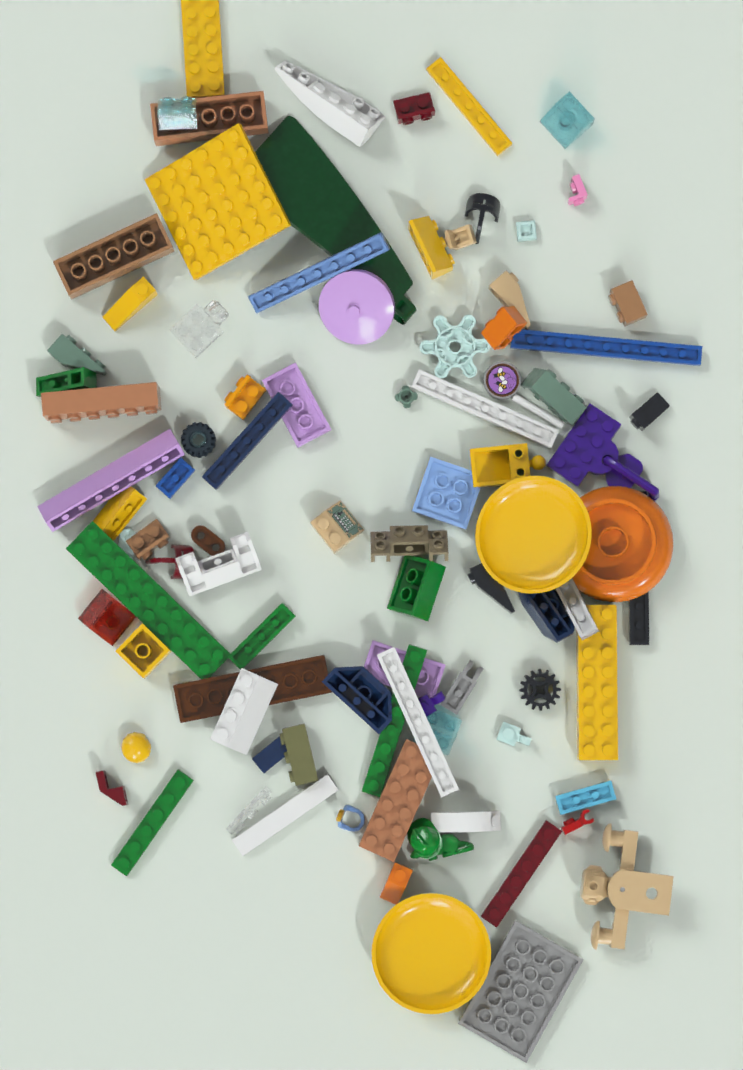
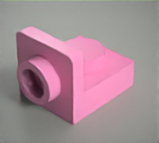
[568,174,587,206]

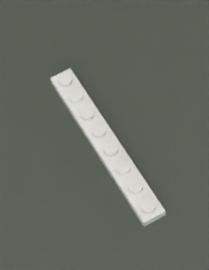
[411,369,559,449]
[377,647,459,797]

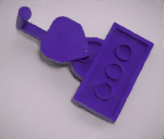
[546,404,659,500]

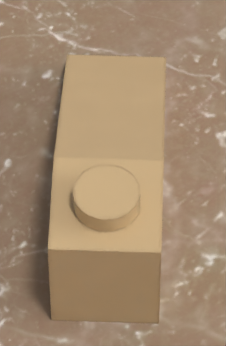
[488,271,530,330]

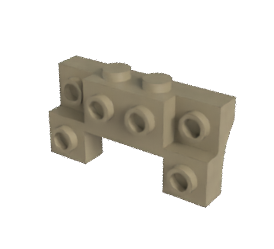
[370,525,449,562]

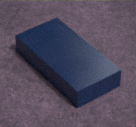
[252,736,287,773]

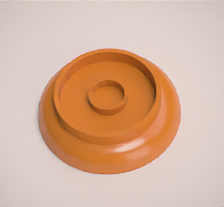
[573,486,673,602]

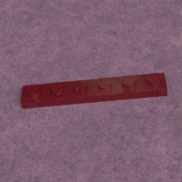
[481,820,562,928]

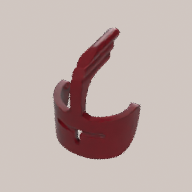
[145,544,195,579]

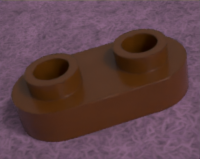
[191,525,226,556]

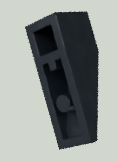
[467,563,515,614]

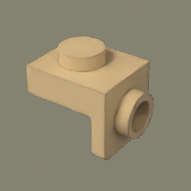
[444,224,477,250]

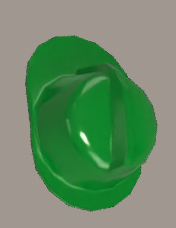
[407,818,443,859]

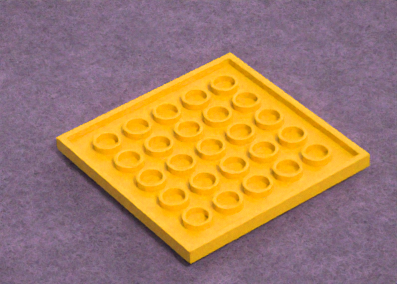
[144,123,291,280]

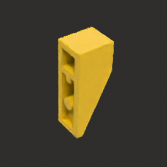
[103,276,158,331]

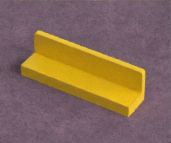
[93,486,147,541]

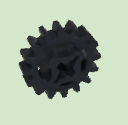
[519,669,561,711]

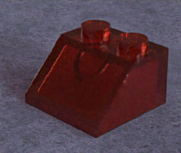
[78,589,136,646]

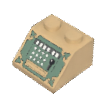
[310,500,364,554]

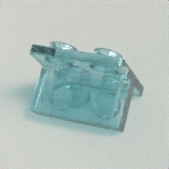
[157,96,198,130]
[413,710,462,755]

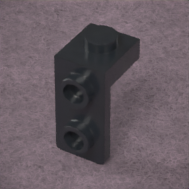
[629,393,670,431]

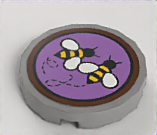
[483,361,521,400]

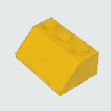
[408,216,455,280]

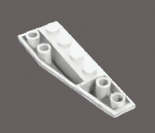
[275,60,385,147]

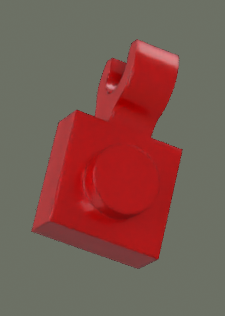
[560,809,594,835]

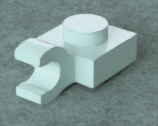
[496,722,532,746]

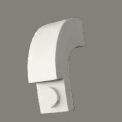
[431,811,501,832]

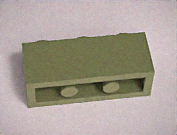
[279,723,318,786]

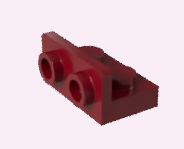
[393,92,435,125]

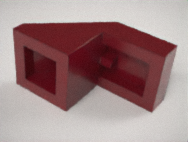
[96,770,128,806]

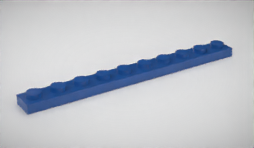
[510,329,702,366]

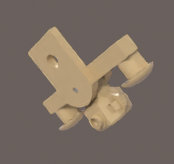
[580,823,674,950]

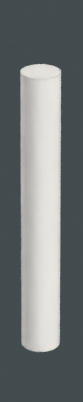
[512,394,565,429]

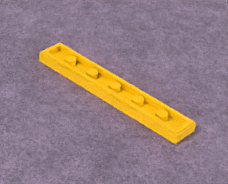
[426,57,512,156]

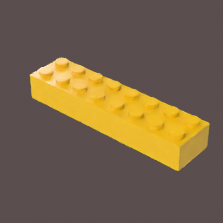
[576,605,618,760]

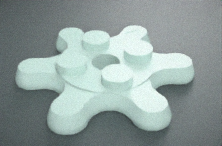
[419,315,491,379]

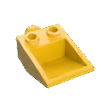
[470,443,546,487]

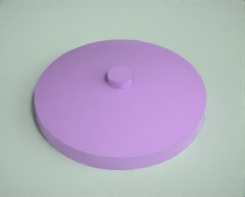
[319,269,395,344]

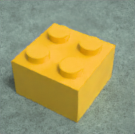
[116,623,172,679]

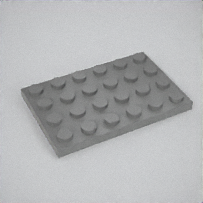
[458,920,583,1063]

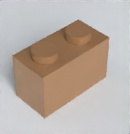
[608,280,648,326]

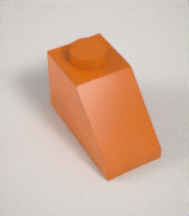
[380,862,413,905]

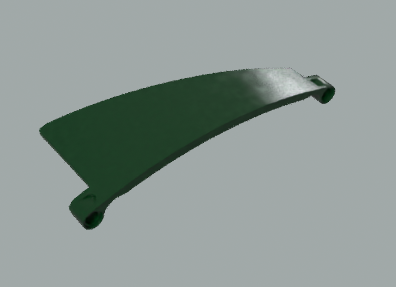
[255,116,417,325]

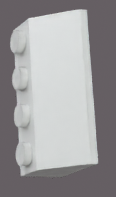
[210,668,278,755]

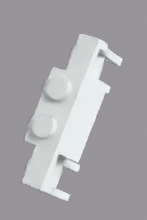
[175,532,262,596]

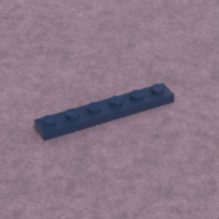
[202,392,293,490]

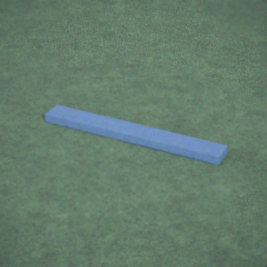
[248,232,390,314]

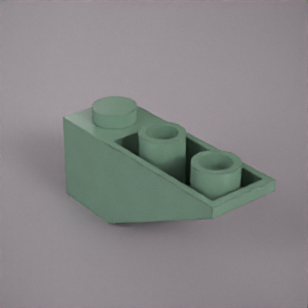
[47,334,107,375]

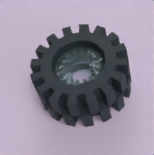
[181,422,216,458]

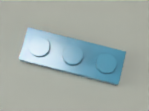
[555,780,616,815]

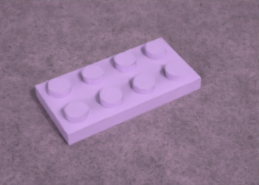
[262,362,331,448]
[364,640,446,698]

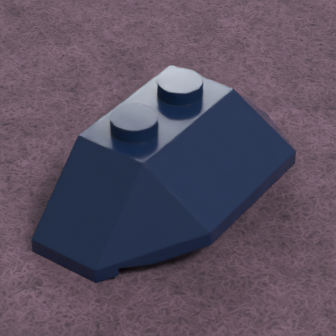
[518,589,575,643]
[322,666,392,734]

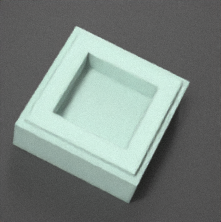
[516,220,537,242]

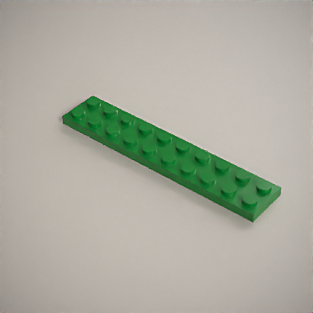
[66,521,230,679]

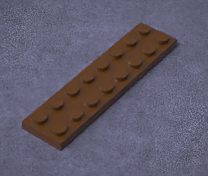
[173,655,332,723]

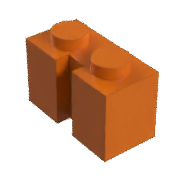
[481,306,527,350]

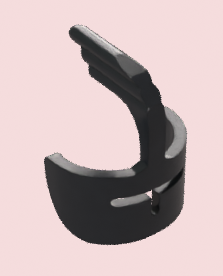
[464,193,500,244]

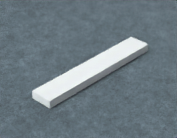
[232,774,338,856]

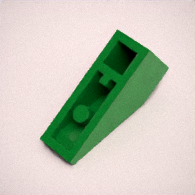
[36,367,97,397]

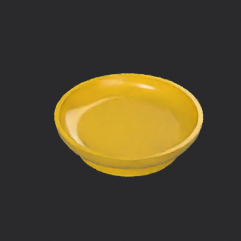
[475,476,592,594]
[372,893,491,1014]

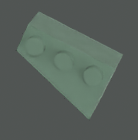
[520,368,587,425]

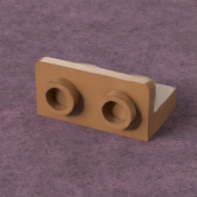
[126,519,171,560]

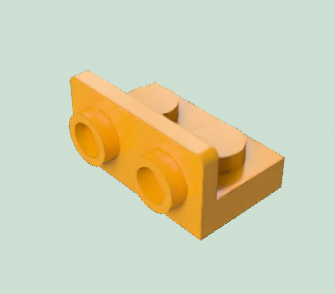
[224,374,267,421]

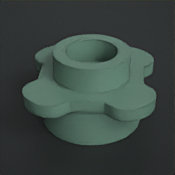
[395,386,418,408]

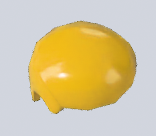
[121,732,151,763]

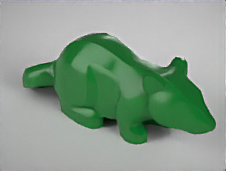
[410,834,474,861]

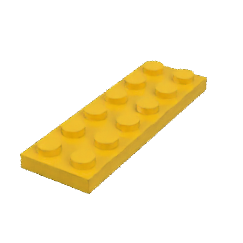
[181,0,225,99]

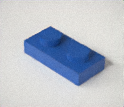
[156,457,195,499]

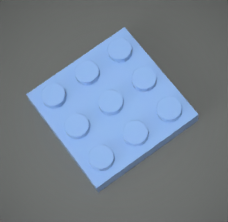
[412,457,481,530]

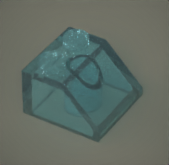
[540,91,595,149]

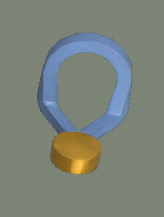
[336,805,365,832]

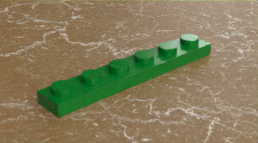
[111,769,194,876]

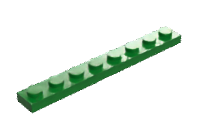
[362,644,427,797]

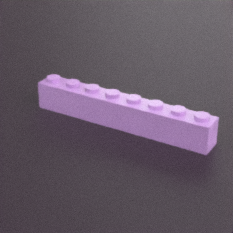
[37,429,185,532]

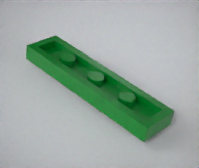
[228,603,296,670]

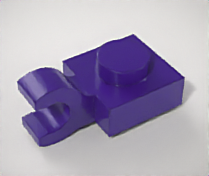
[418,691,446,717]

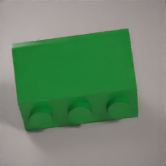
[387,556,446,621]

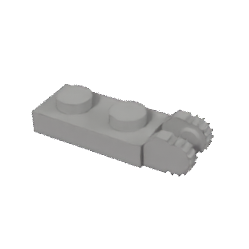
[441,660,484,715]

